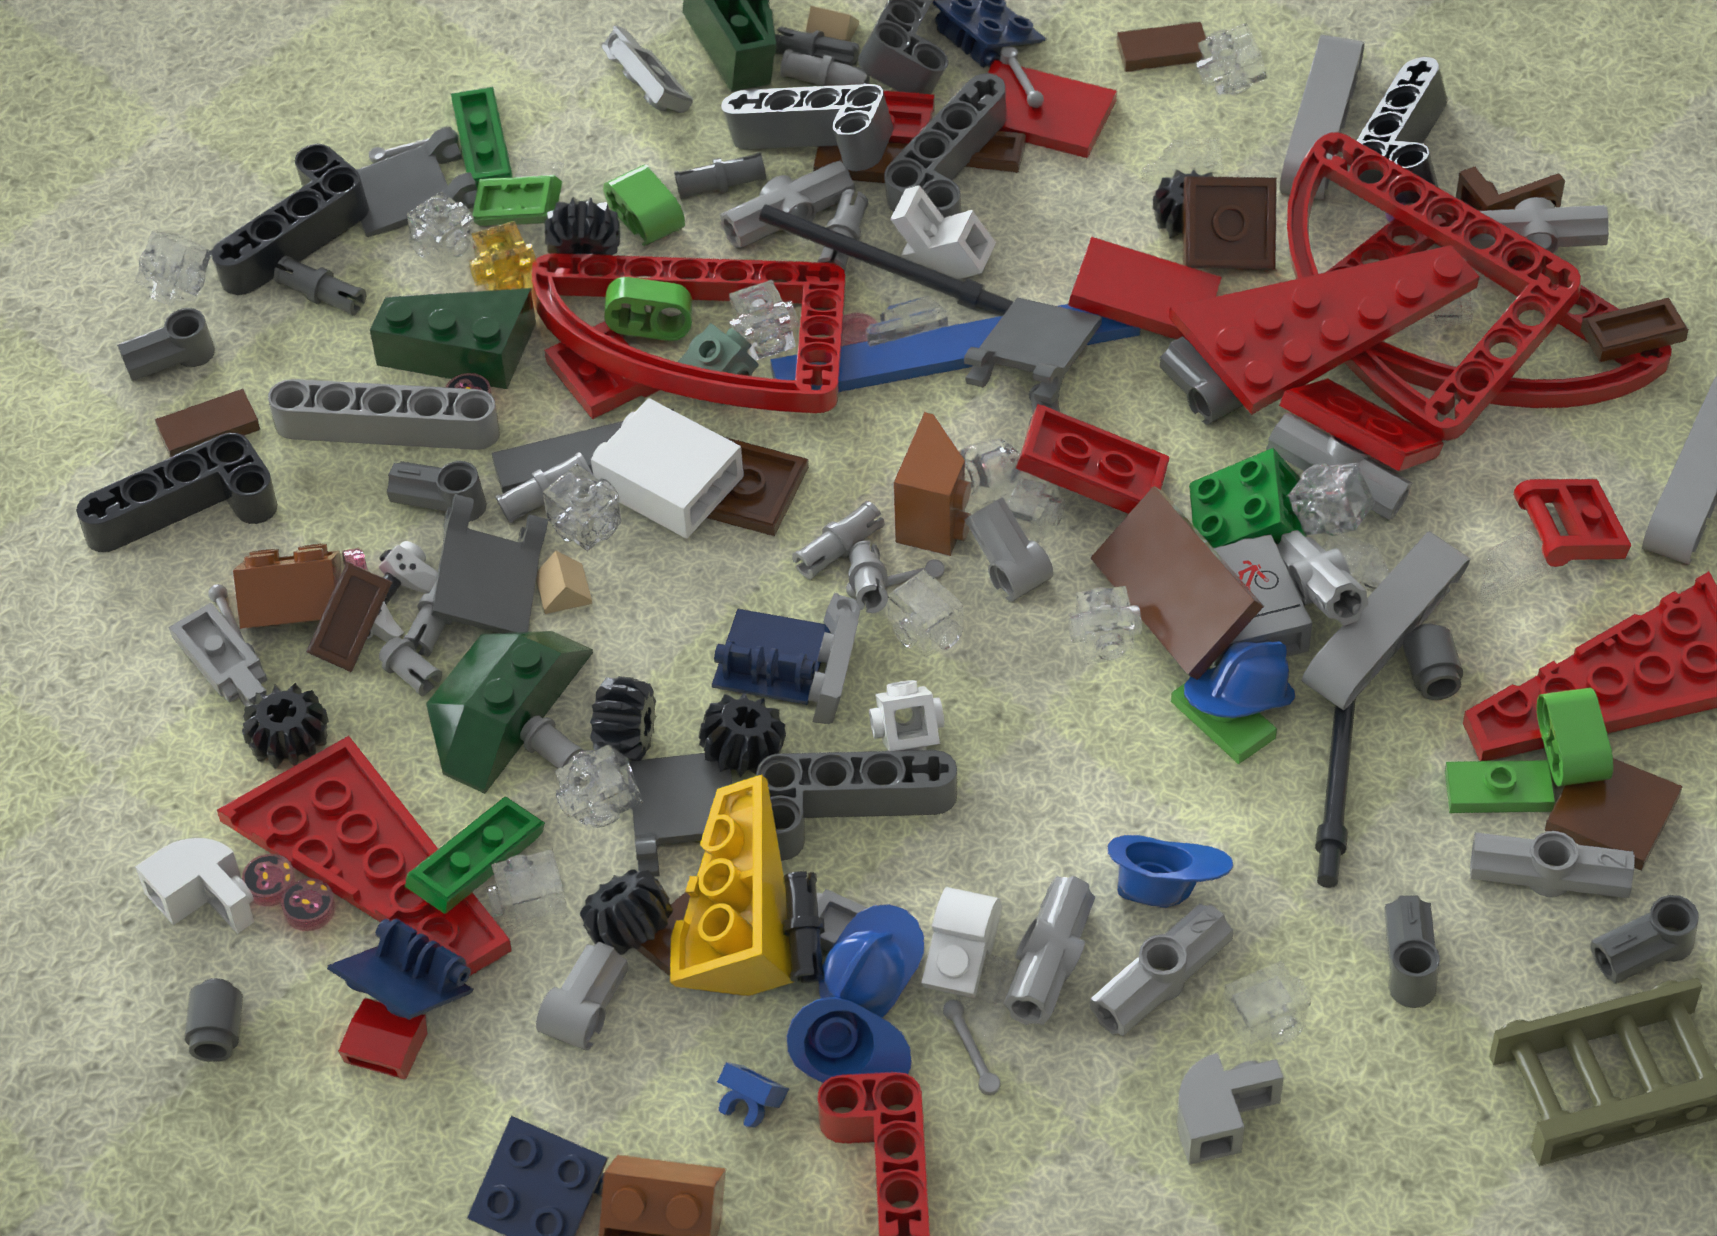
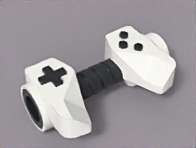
[368,541,438,642]

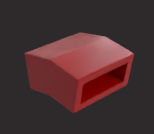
[338,997,428,1080]

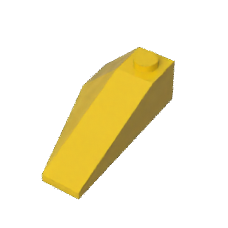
[670,774,794,996]

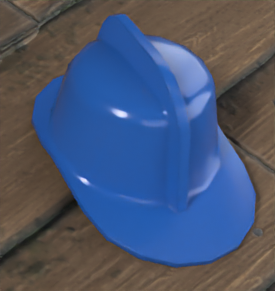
[1184,641,1296,718]
[1107,835,1233,908]
[819,904,924,1018]
[786,997,912,1083]

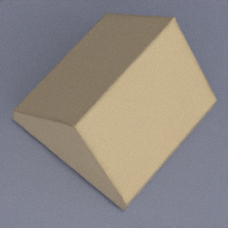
[806,6,859,41]
[536,551,592,614]

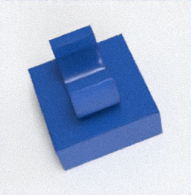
[717,1062,789,1128]

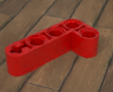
[817,1072,930,1236]

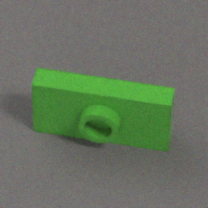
[471,175,562,226]
[1171,667,1277,764]
[1444,760,1555,813]

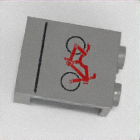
[1211,535,1312,668]

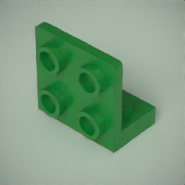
[1189,448,1307,548]

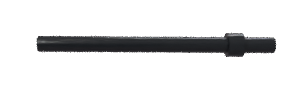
[759,204,1014,316]
[1315,699,1356,888]

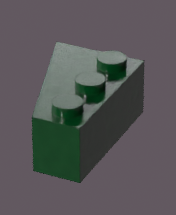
[682,0,776,92]
[370,288,536,390]

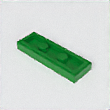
[451,87,513,190]
[405,796,545,914]

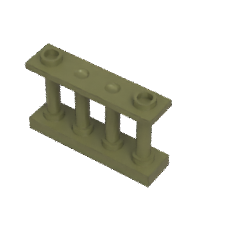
[1489,978,1717,1166]

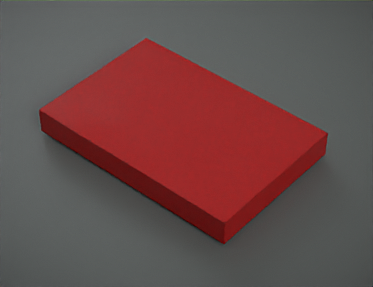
[988,60,1117,158]
[1068,236,1222,340]
[1279,378,1444,471]
[1015,404,1170,514]

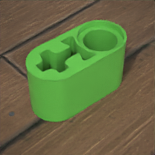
[603,165,685,246]
[604,277,692,341]
[1537,688,1613,786]

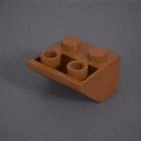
[233,544,341,629]
[599,1155,726,1236]

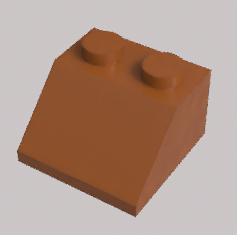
[894,412,971,556]

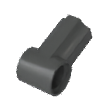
[117,308,215,381]
[1160,337,1243,425]
[387,461,487,522]
[1384,895,1440,1008]
[1590,895,1699,984]

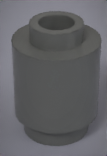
[1403,624,1463,700]
[185,978,243,1062]

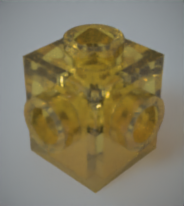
[469,221,537,291]

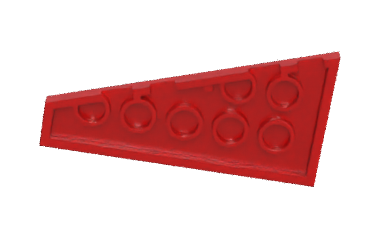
[1169,245,1480,415]
[1463,571,1717,761]
[217,736,512,976]

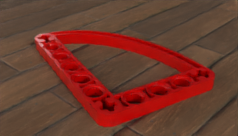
[1287,132,1581,441]
[1325,203,1672,408]
[532,253,845,414]

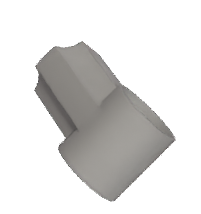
[964,497,1053,602]
[536,942,628,1050]

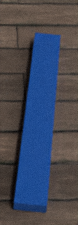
[770,304,1140,392]

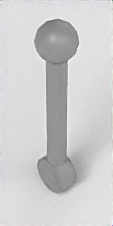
[1000,47,1044,108]
[369,129,458,163]
[846,559,944,599]
[208,584,255,654]
[943,999,1000,1095]

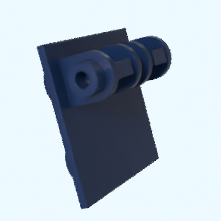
[932,0,1047,68]
[711,609,831,705]
[327,919,473,1019]
[467,1116,609,1236]

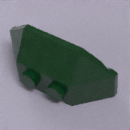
[426,631,593,794]

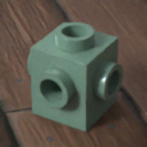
[678,323,759,406]

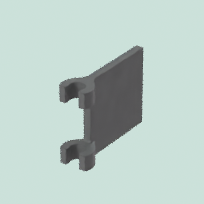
[357,126,477,237]
[964,297,1102,404]
[431,494,548,633]
[628,753,732,877]

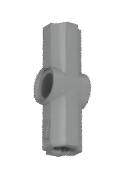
[720,161,855,248]
[1470,197,1609,259]
[1266,413,1412,520]
[1277,530,1369,626]
[1470,831,1635,898]
[1004,876,1095,1025]
[1090,904,1233,1036]

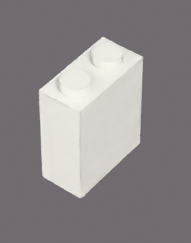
[591,398,744,539]

